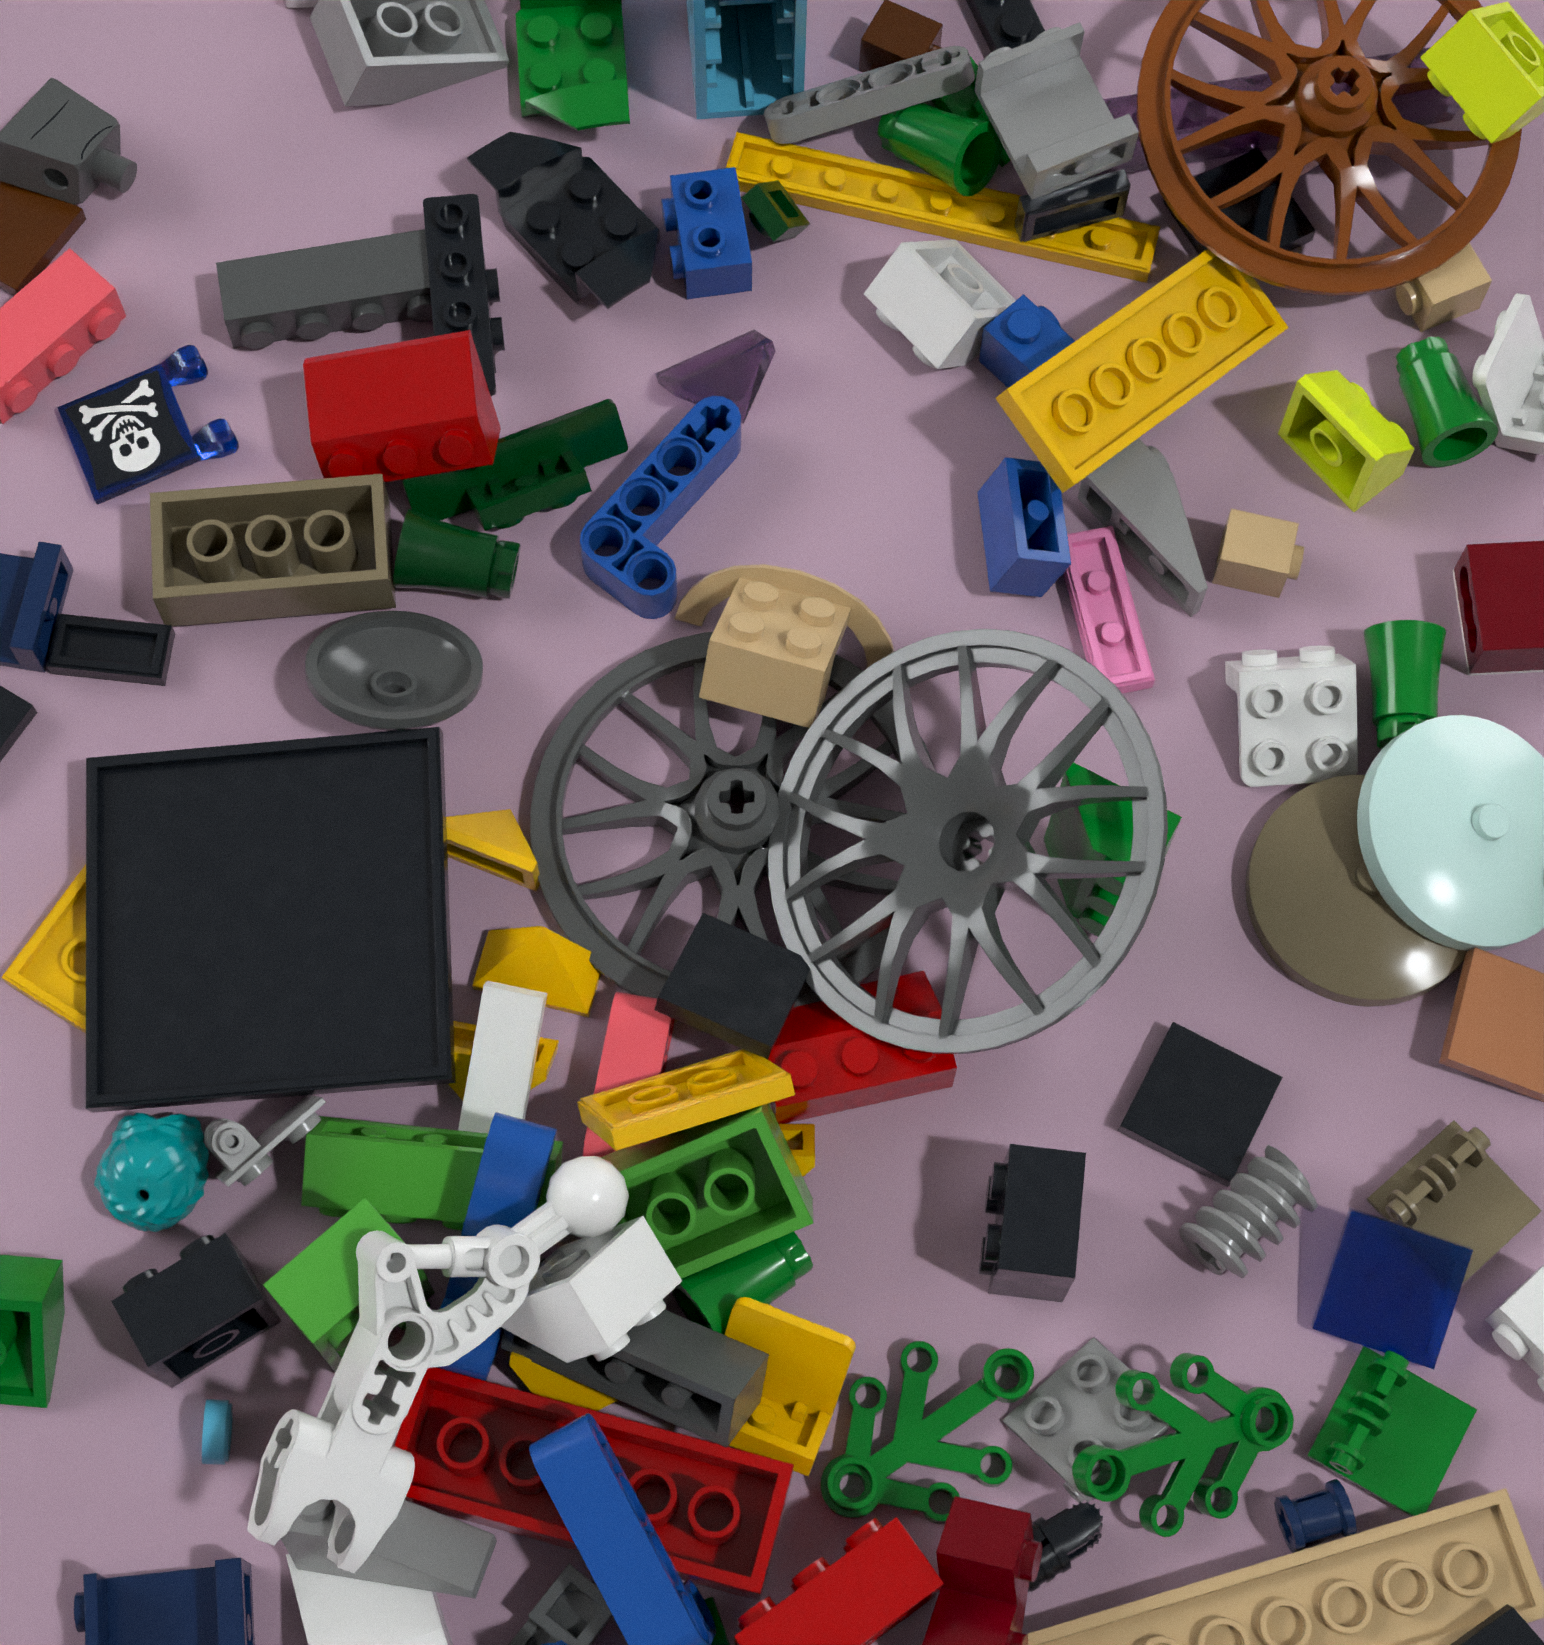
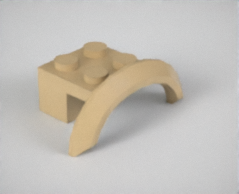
[675,564,894,728]

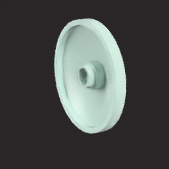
[1357,715,1544,951]

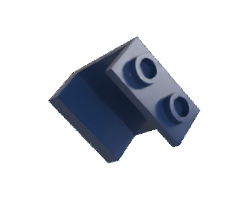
[0,541,74,673]
[74,1557,255,1645]

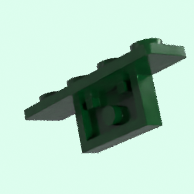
[401,399,628,531]

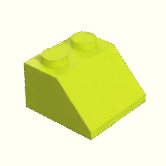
[1420,1,1544,144]
[1278,370,1415,512]

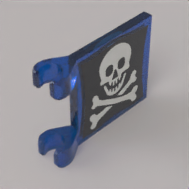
[58,345,239,505]

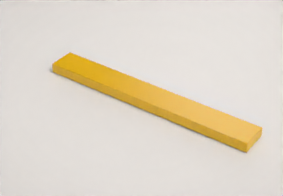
[726,132,1160,283]

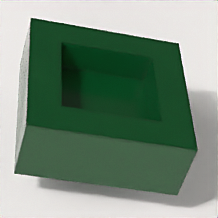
[741,180,810,242]

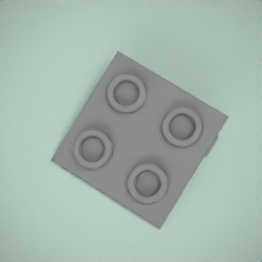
[204,1095,326,1187]
[1003,1337,1169,1503]

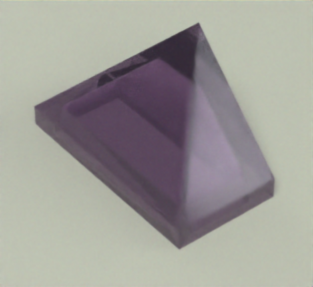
[655,329,776,424]

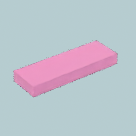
[1063,526,1155,694]

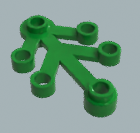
[820,1341,1034,1524]
[1072,1353,1294,1537]

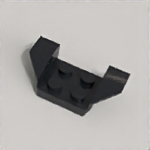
[467,132,660,309]

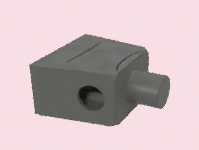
[0,77,137,205]

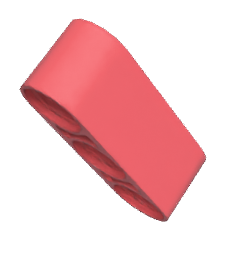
[583,992,675,1157]

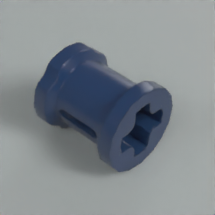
[1274,1479,1357,1553]

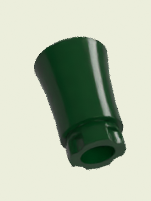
[393,509,521,599]

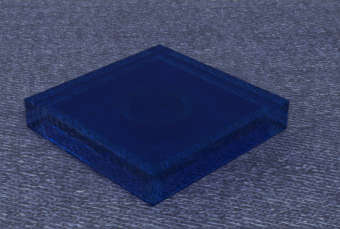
[1311,1207,1473,1369]

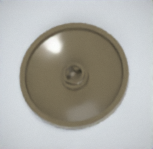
[1245,775,1467,1007]

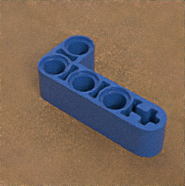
[580,396,741,619]
[436,1112,557,1381]
[529,1413,716,1645]

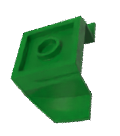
[515,0,630,131]

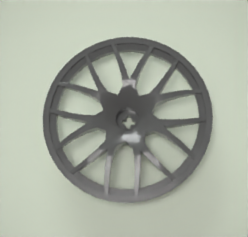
[768,629,1168,1054]
[530,632,934,1007]

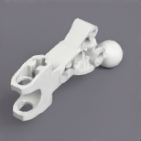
[247,1156,629,1573]

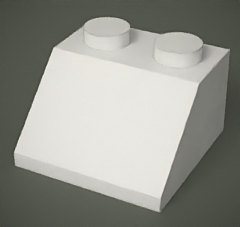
[864,239,1016,369]
[501,1216,682,1363]

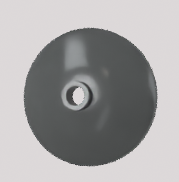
[305,611,483,731]

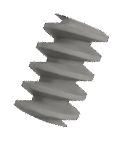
[1179,1145,1318,1278]

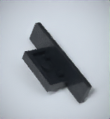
[423,194,505,396]

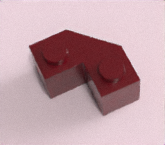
[922,1496,1042,1645]

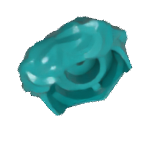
[94,1112,209,1233]

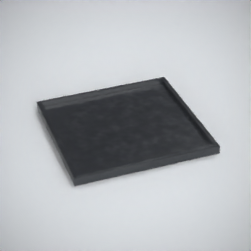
[86,727,456,1113]

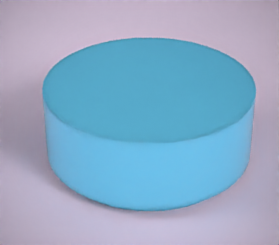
[202,1399,233,1465]

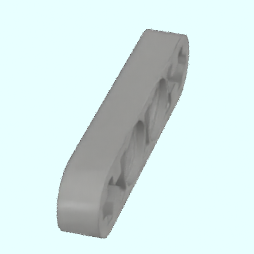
[764,46,975,144]

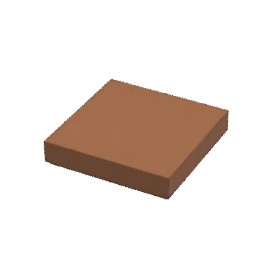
[1439,947,1544,1102]

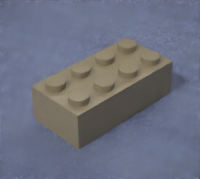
[150,474,396,627]

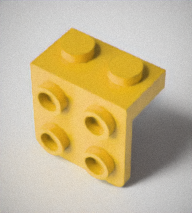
[724,1297,856,1477]

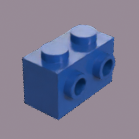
[661,167,752,300]
[979,294,1075,388]
[977,457,1071,597]

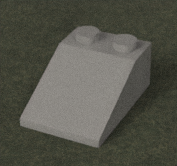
[310,0,510,106]

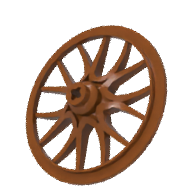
[1136,0,1522,296]

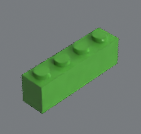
[301,1116,563,1230]

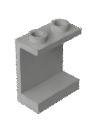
[974,22,1139,200]

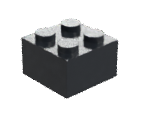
[979,1144,1086,1302]
[111,1233,282,1388]

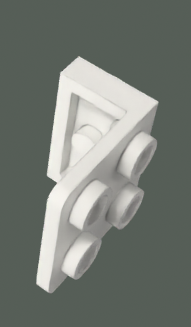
[1472,293,1544,455]
[1225,646,1358,787]

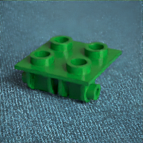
[1307,1346,1477,1516]

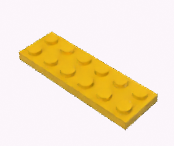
[995,249,1289,493]

